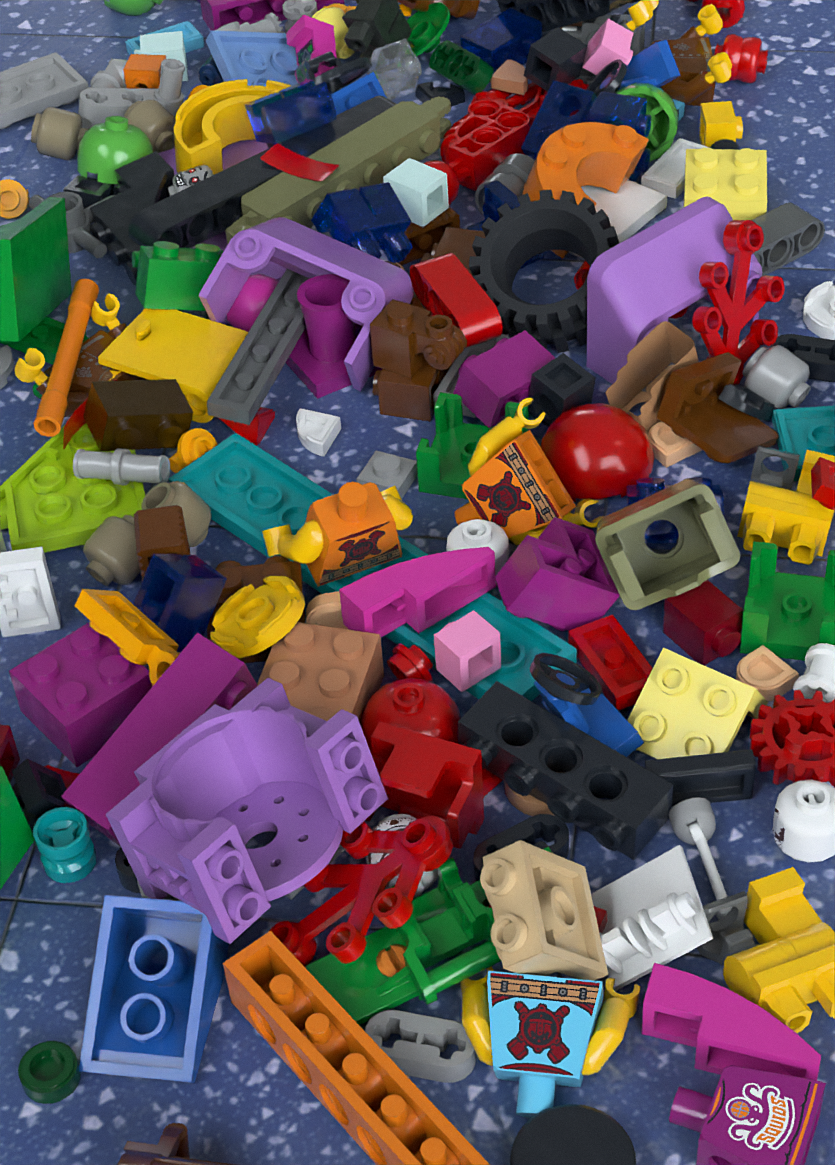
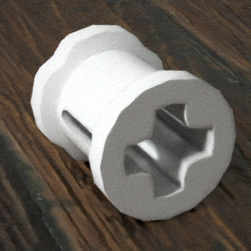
[793,643,835,703]

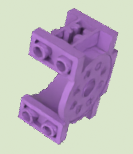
[106,678,388,944]

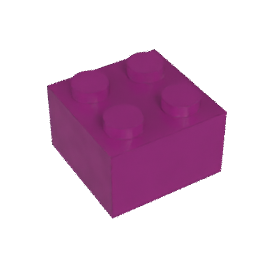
[9,622,153,767]

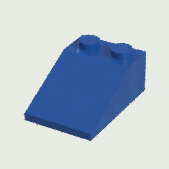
[79,895,229,1083]

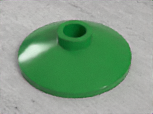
[398,3,450,61]

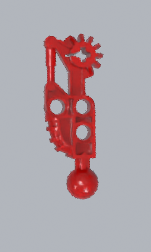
[423,79,595,206]

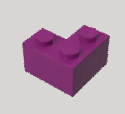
[495,517,620,631]

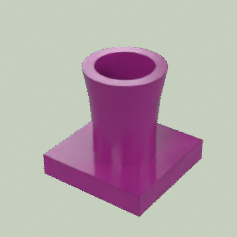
[286,274,382,399]

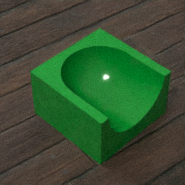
[0,197,72,342]

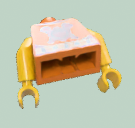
[454,398,604,545]
[262,482,413,587]

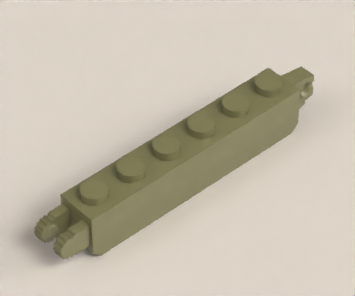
[225,96,452,244]

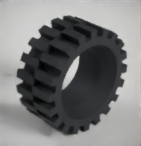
[469,190,619,353]

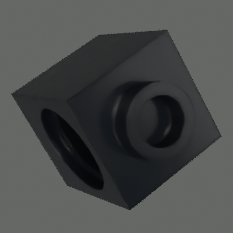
[528,353,596,428]

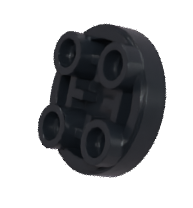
[510,1104,636,1165]

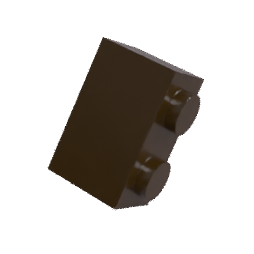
[84,379,194,451]

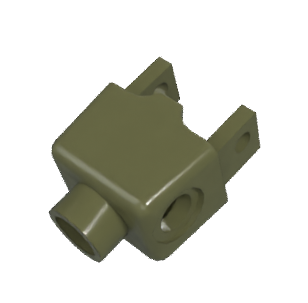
[595,479,740,610]

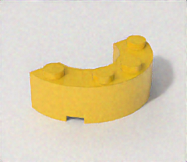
[173,79,310,175]

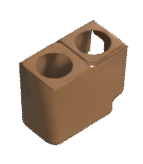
[605,321,699,435]

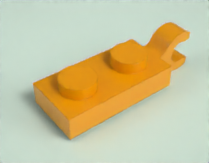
[74,589,180,685]

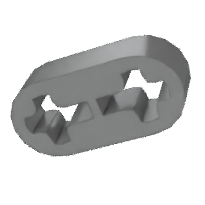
[365,1010,476,1083]

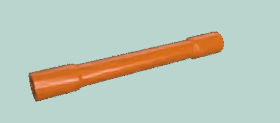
[34,279,99,437]

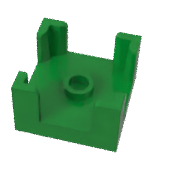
[416,392,529,499]
[740,541,835,661]

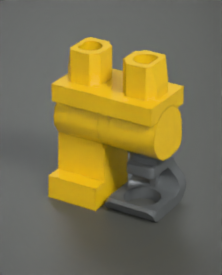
[737,445,835,565]
[697,867,835,1033]

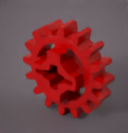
[750,690,835,787]

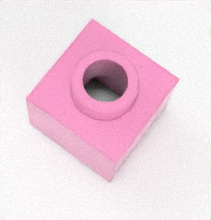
[582,19,633,75]
[434,610,501,692]

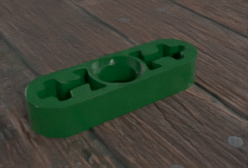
[429,40,493,95]

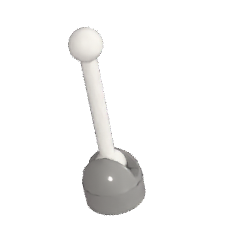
[668,797,732,920]

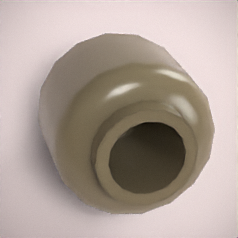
[124,99,176,153]
[31,107,88,160]
[142,481,211,547]
[83,515,141,586]

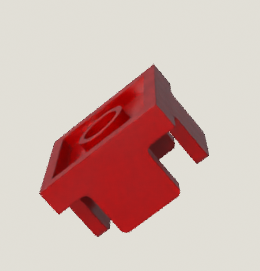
[365,721,484,849]

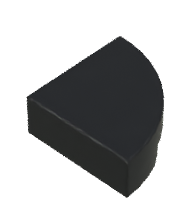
[415,82,465,107]
[718,384,777,422]

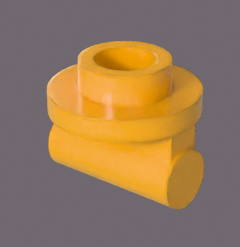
[0,179,30,219]
[169,428,218,473]

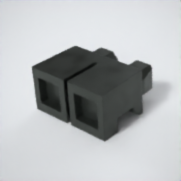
[342,0,412,74]

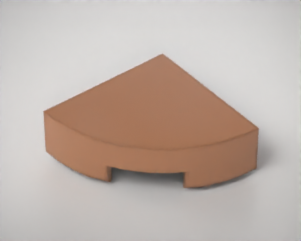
[491,60,528,95]

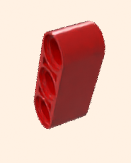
[409,253,503,348]

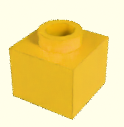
[699,101,743,147]

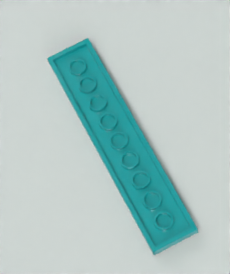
[169,433,577,701]

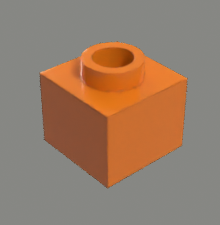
[123,54,166,89]

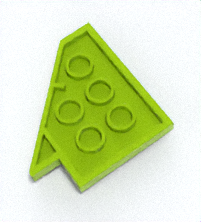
[0,423,146,553]

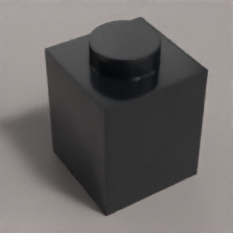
[524,27,587,95]

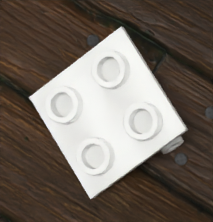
[591,845,713,991]

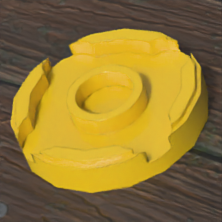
[210,576,305,658]

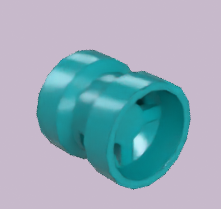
[33,807,96,883]

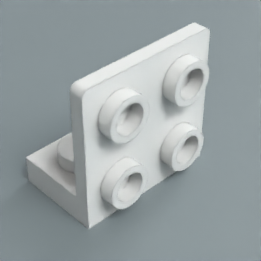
[0,528,61,637]

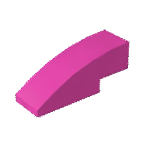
[339,547,496,638]
[642,963,821,1080]

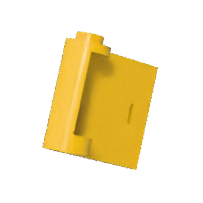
[98,308,248,423]

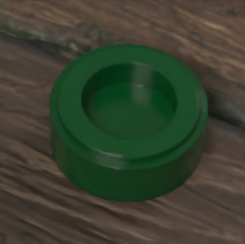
[18,1041,81,1104]

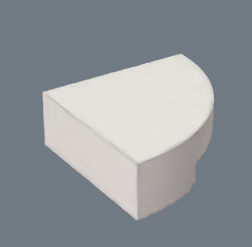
[296,408,341,457]

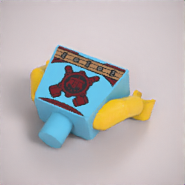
[460,967,640,1118]

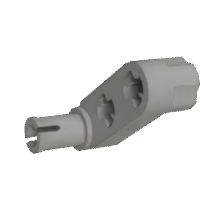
[78,59,185,129]

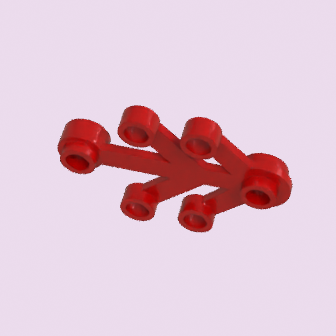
[692,220,785,385]
[268,816,453,967]

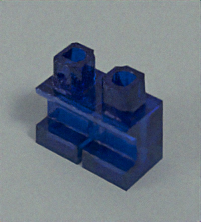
[245,79,337,144]
[311,182,413,264]

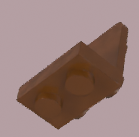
[656,352,779,463]

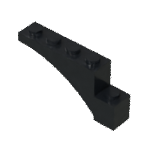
[90,151,184,311]

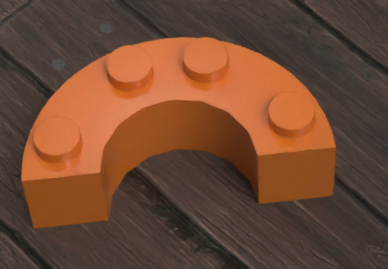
[523,122,649,259]

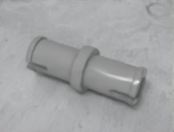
[73,448,170,485]

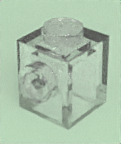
[367,38,422,100]

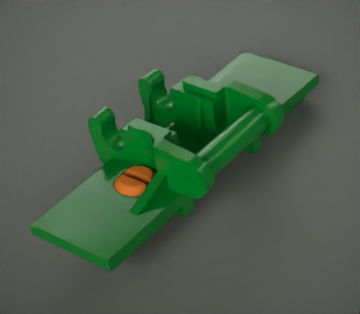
[306,847,553,1025]

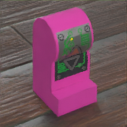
[286,15,337,86]

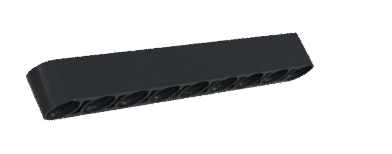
[128,95,396,248]

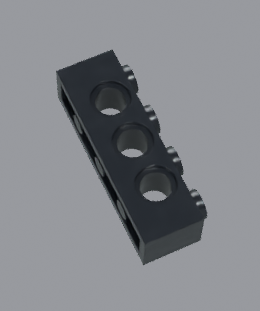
[458,681,674,860]

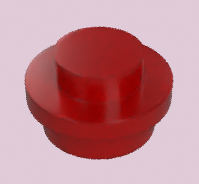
[387,643,433,681]

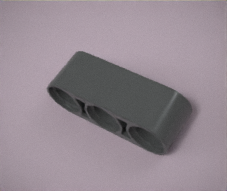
[752,202,825,276]

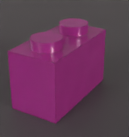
[453,330,555,428]

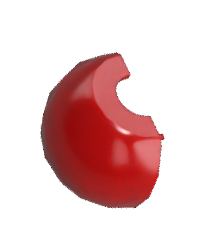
[540,403,655,502]

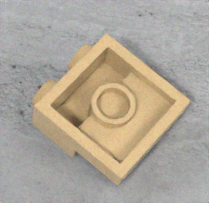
[480,840,608,981]

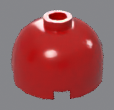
[360,678,461,755]

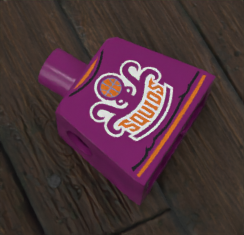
[669,1065,826,1165]

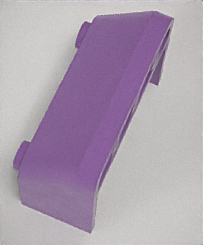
[587,197,762,384]
[198,217,413,391]

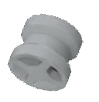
[283,0,317,33]

